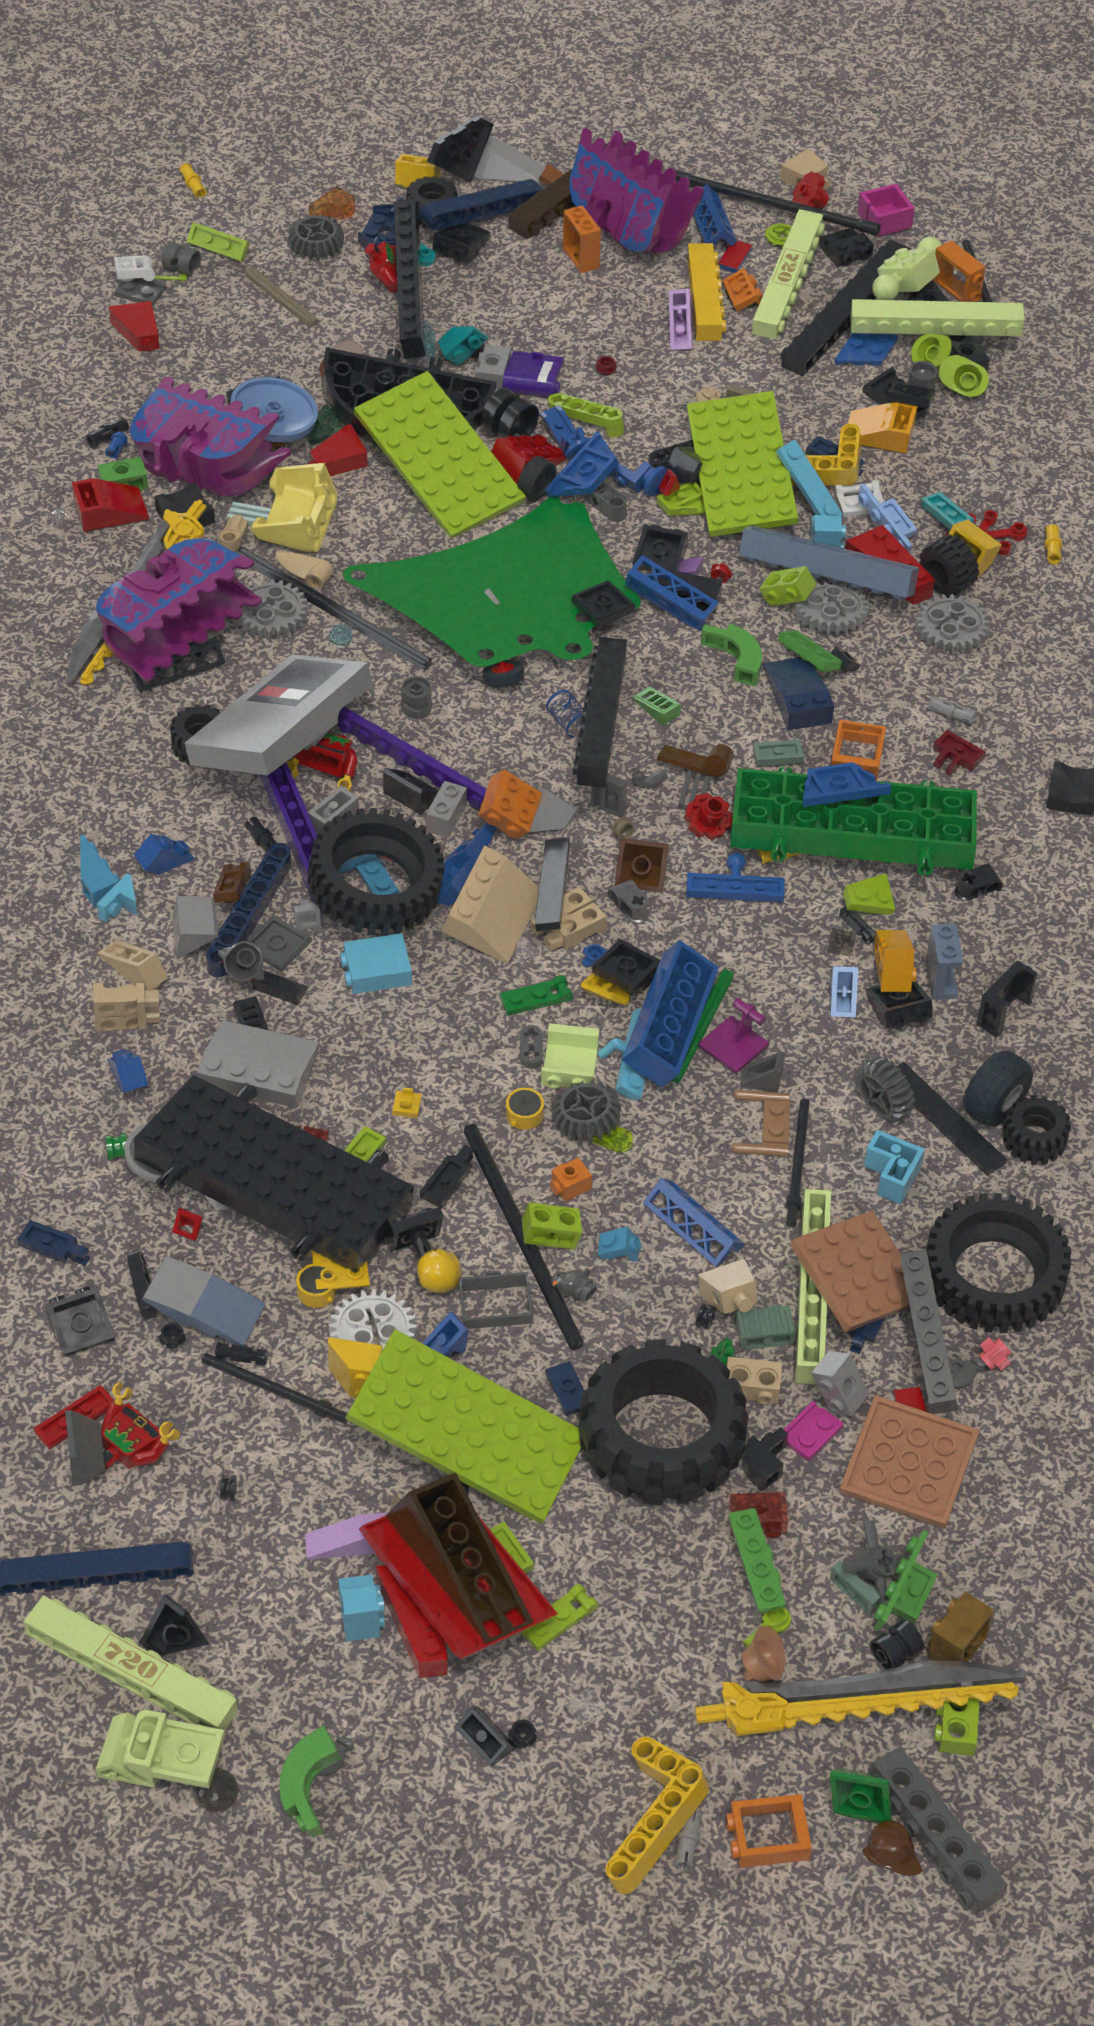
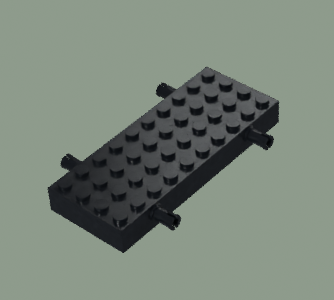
[134,1075,414,1273]

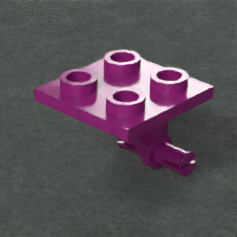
[698,997,769,1074]

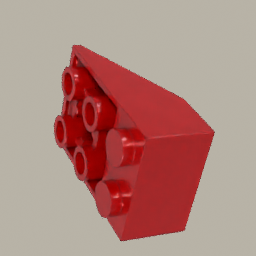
[491,434,567,484]
[72,478,149,532]

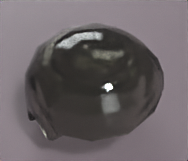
[191,1767,239,1813]

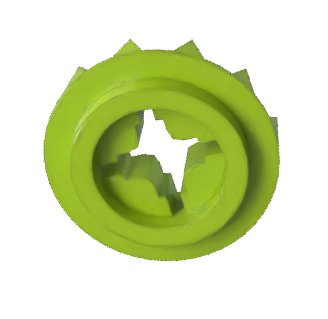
[765,223,792,248]

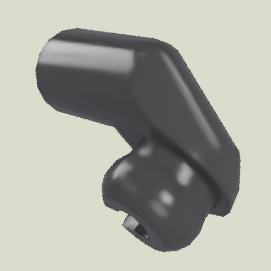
[632,769,668,788]

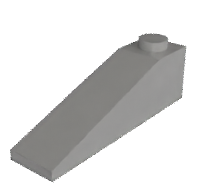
[473,136,546,185]

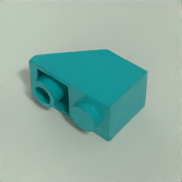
[438,326,488,365]

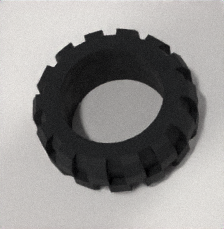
[579,1339,749,1506]

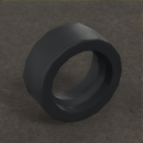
[518,456,557,501]

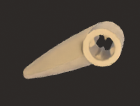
[275,551,334,589]

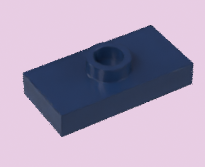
[545,1361,585,1416]

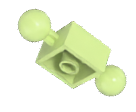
[872,237,942,300]

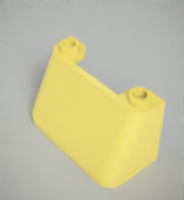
[252,463,337,553]

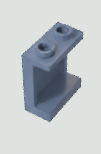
[925,924,963,1000]

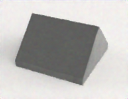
[65,1410,105,1486]

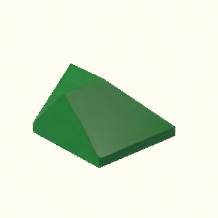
[830,1768,892,1823]

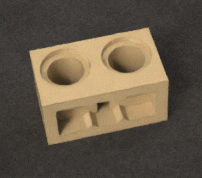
[727,1357,782,1405]

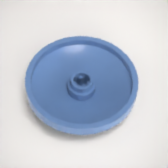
[230,377,318,442]

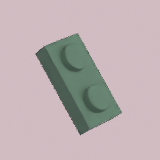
[753,739,804,767]
[830,1560,881,1616]

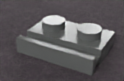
[114,278,166,307]
[591,774,628,818]

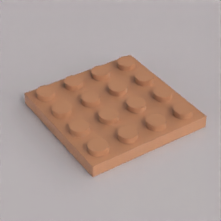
[790,1210,910,1333]
[839,1395,980,1529]

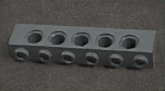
[900,1249,958,1414]
[869,1746,1008,1916]

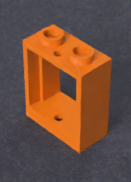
[562,205,601,273]
[932,240,986,302]
[831,719,886,781]
[725,1794,812,1868]

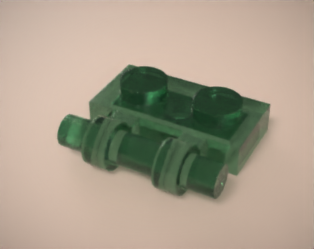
[305,405,343,446]

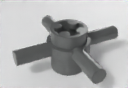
[842,1520,909,1605]

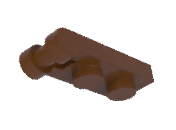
[213,861,251,903]

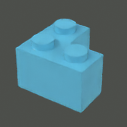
[810,515,846,549]
[864,1129,925,1204]
[338,1575,385,1641]

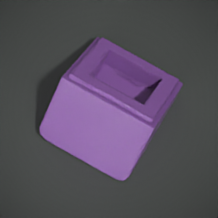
[678,557,703,575]

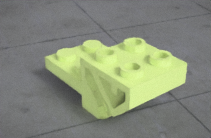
[96,1710,225,1788]

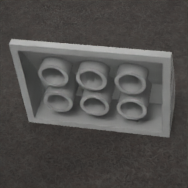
[197,1020,320,1108]

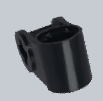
[954,864,1003,901]

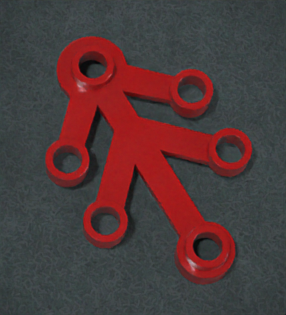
[945,510,1027,556]

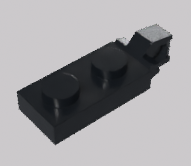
[420,1145,474,1208]

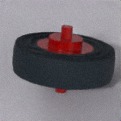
[482,660,525,687]

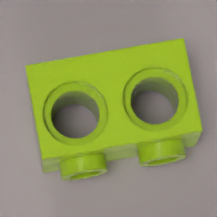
[759,566,816,606]
[522,1202,582,1250]
[934,1698,980,1756]

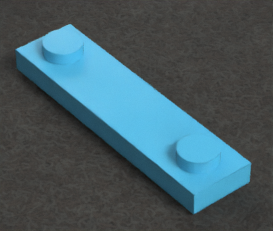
[776,439,843,516]

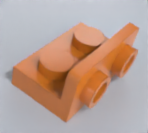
[722,268,763,312]

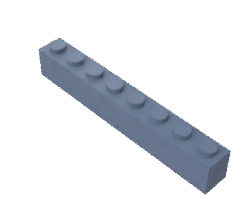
[739,526,919,600]

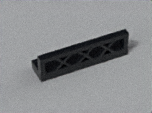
[126,637,225,692]

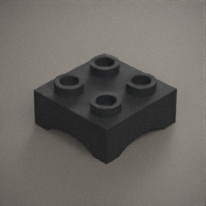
[154,482,215,527]
[1046,761,1094,816]

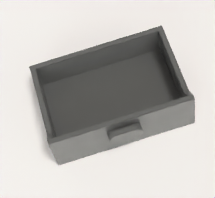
[459,1271,533,1329]

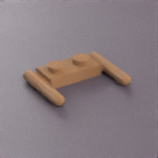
[731,1090,790,1157]

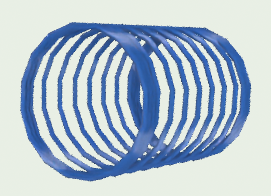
[546,689,583,738]

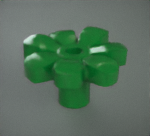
[710,1338,735,1365]

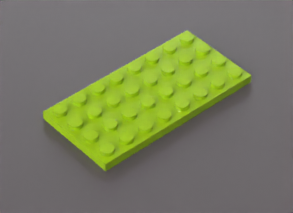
[354,371,526,539]
[687,391,799,537]
[345,1329,581,1523]

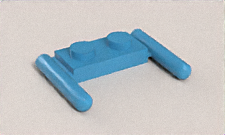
[338,854,399,895]

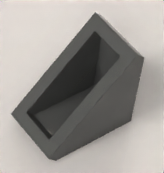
[739,1051,785,1092]

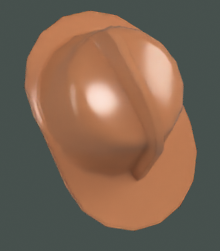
[741,1626,786,1683]

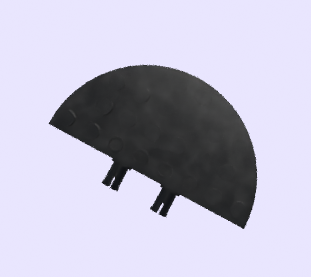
[323,347,497,445]

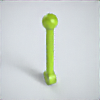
[153,274,187,282]

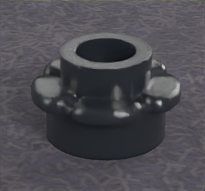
[159,1323,186,1349]
[508,1720,537,1748]

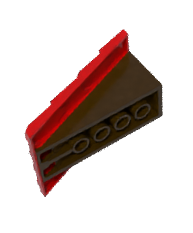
[359,1472,558,1660]

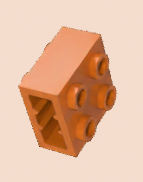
[478,769,542,839]

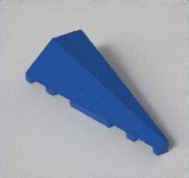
[437,822,497,906]

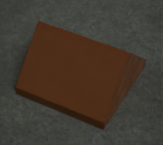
[614,837,669,892]

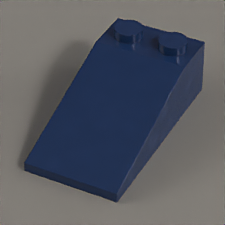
[762,657,834,730]

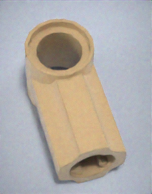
[219,514,248,552]

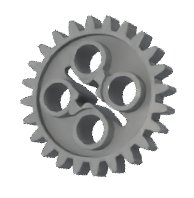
[235,579,308,640]
[794,581,869,635]
[915,594,990,654]

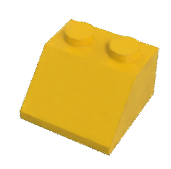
[949,520,1001,578]
[328,1337,383,1399]

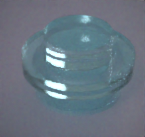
[329,624,353,646]

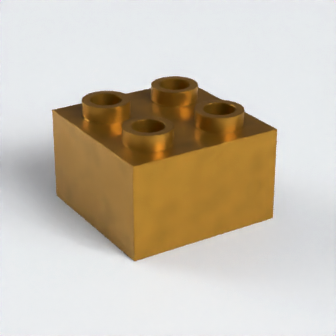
[927,1591,994,1662]

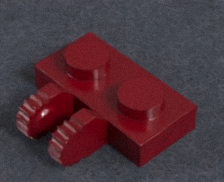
[933,730,986,776]

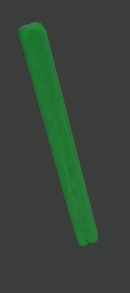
[671,968,734,1083]

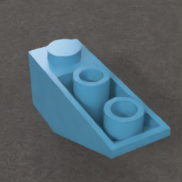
[80,834,120,907]

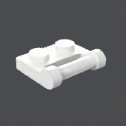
[114,255,155,281]
[833,480,884,517]

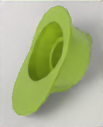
[911,334,952,368]
[939,355,989,397]

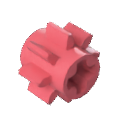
[979,1337,1012,1371]

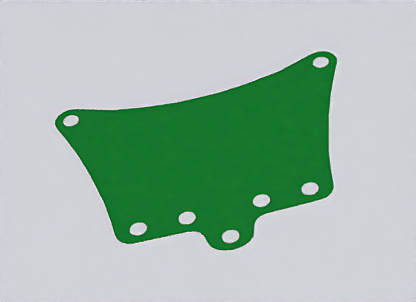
[343,496,641,667]

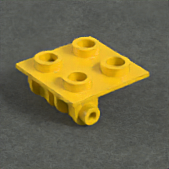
[312,1251,370,1290]

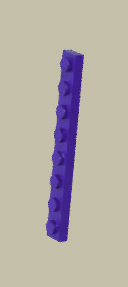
[337,707,487,809]

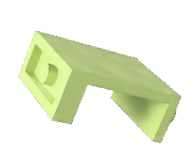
[541,1023,599,1089]

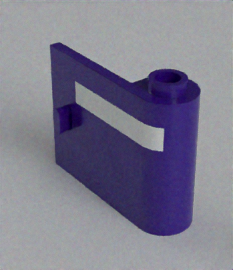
[502,351,564,398]

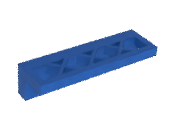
[694,184,737,246]
[625,555,718,632]
[643,1178,745,1267]

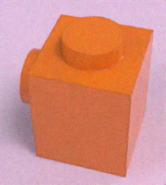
[550,1157,592,1202]

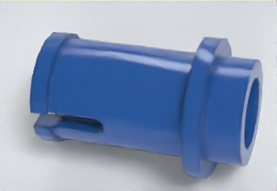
[105,432,128,459]

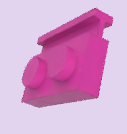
[784,1401,844,1462]

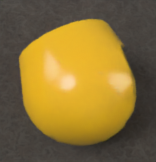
[417,1249,462,1293]

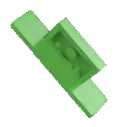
[728,1508,786,1612]
[873,1530,938,1632]

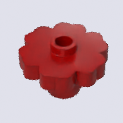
[792,171,829,209]
[684,793,733,840]

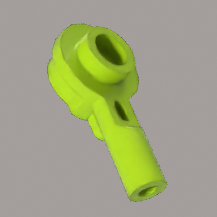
[742,1608,792,1648]

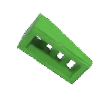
[632,687,681,726]

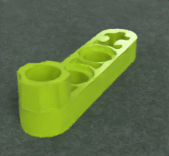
[548,393,625,438]

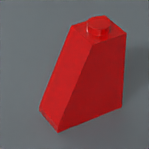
[109,301,160,352]
[307,424,368,477]

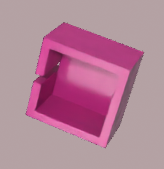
[857,183,915,237]

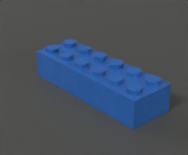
[621,940,719,1088]

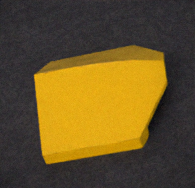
[580,973,631,1005]

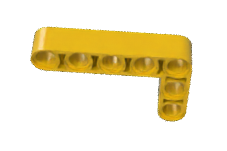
[790,423,862,486]
[605,1737,709,1894]

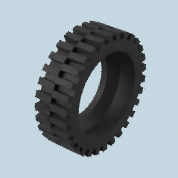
[307,808,445,936]
[926,1193,1072,1334]

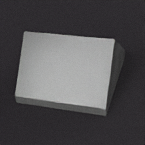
[172,896,218,957]

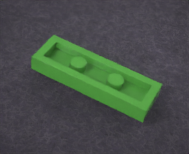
[778,630,842,672]

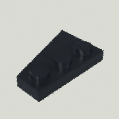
[863,367,926,420]

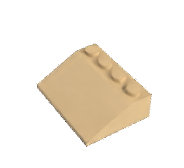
[441,845,539,963]

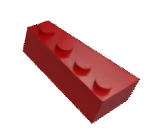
[845,525,935,605]
[375,1565,448,1679]

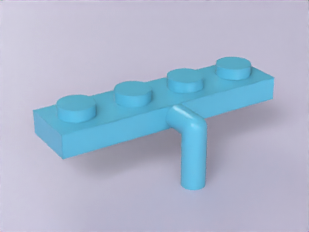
[598,1008,646,1101]

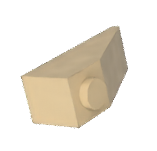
[97,940,167,990]

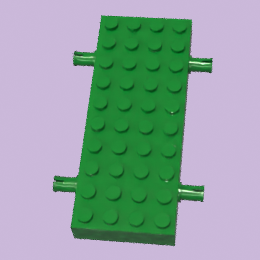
[730,766,977,876]

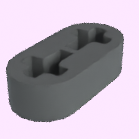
[520,1025,543,1069]

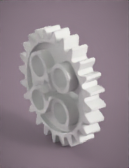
[329,1289,417,1349]

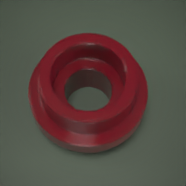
[595,356,617,375]

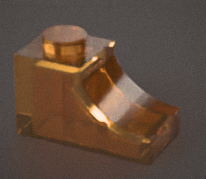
[309,186,355,221]

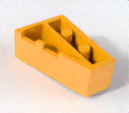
[874,930,917,992]

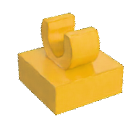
[392,1087,422,1118]

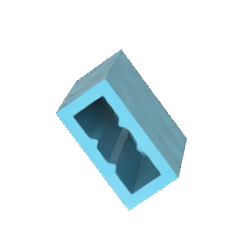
[340,933,412,994]

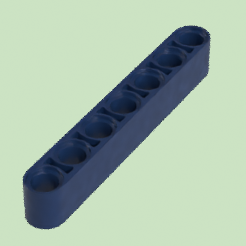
[418,179,544,230]
[206,843,291,978]
[0,1542,194,1596]

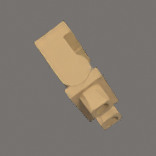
[531,886,606,951]
[93,983,160,1032]

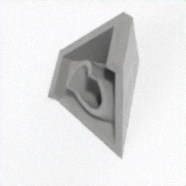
[530,786,578,832]

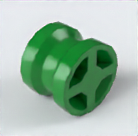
[105,1133,127,1161]

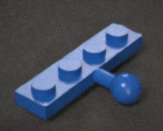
[686,853,785,902]

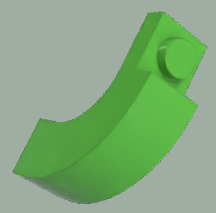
[701,624,762,687]
[279,1726,342,1838]

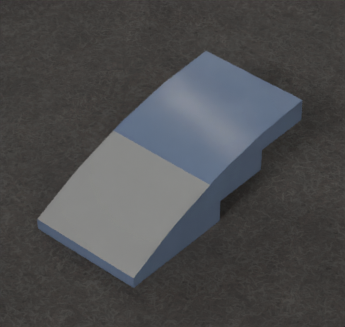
[142,1256,265,1346]

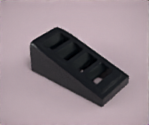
[233,996,268,1030]

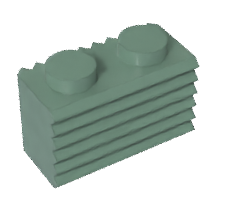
[736,1304,796,1350]

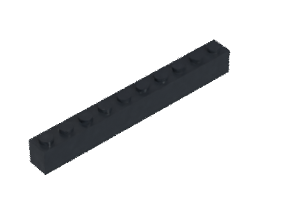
[394,199,426,359]
[780,239,912,377]
[573,637,627,788]

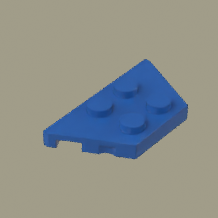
[834,333,898,366]
[545,431,619,497]
[802,762,891,807]

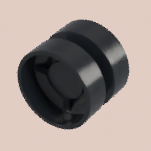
[481,388,539,438]

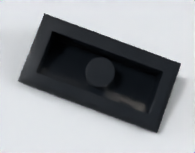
[252,970,308,1005]
[454,1705,517,1767]

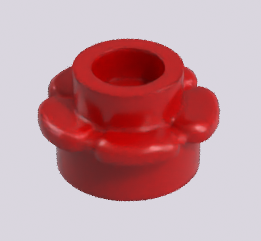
[710,563,732,583]

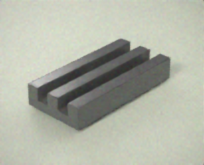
[678,770,711,810]

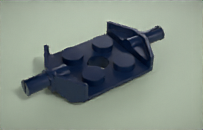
[358,196,404,258]

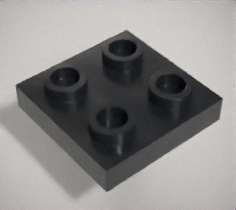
[386,1207,444,1260]

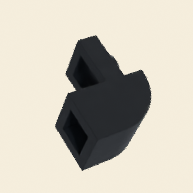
[743,1427,788,1492]

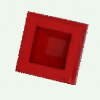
[658,469,680,496]
[172,1208,203,1241]

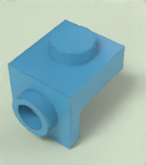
[598,1226,641,1262]

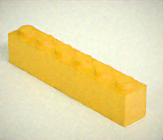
[687,243,726,341]

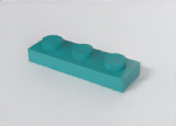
[921,492,974,530]

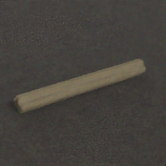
[245,266,317,327]

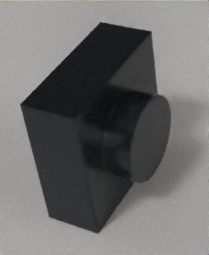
[831,646,861,672]

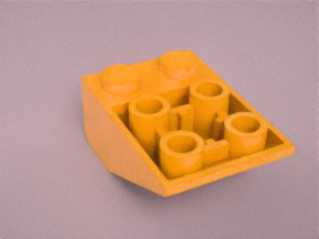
[847,402,917,454]

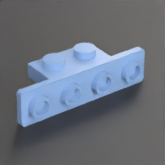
[858,483,917,553]

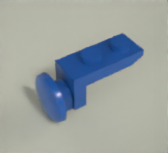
[539,405,590,461]
[608,461,667,497]

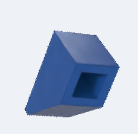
[134,833,195,875]
[107,1049,148,1092]

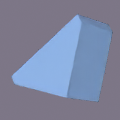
[830,966,858,1017]

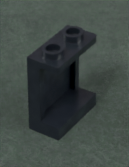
[977,960,1037,1038]

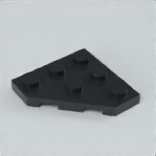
[427,116,494,182]

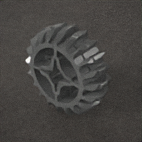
[288,214,344,261]
[855,1056,915,1123]
[552,1080,621,1143]

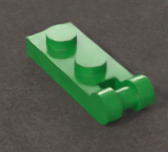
[500,975,574,1016]

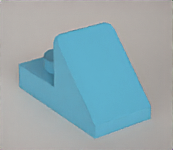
[97,873,137,922]

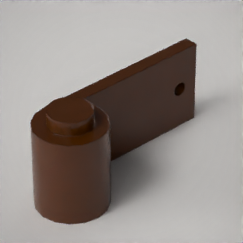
[657,744,734,777]

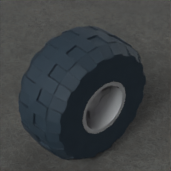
[963,1051,1033,1126]

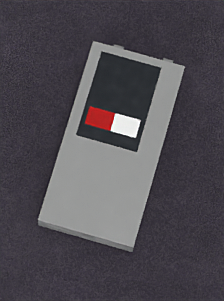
[185,654,375,775]

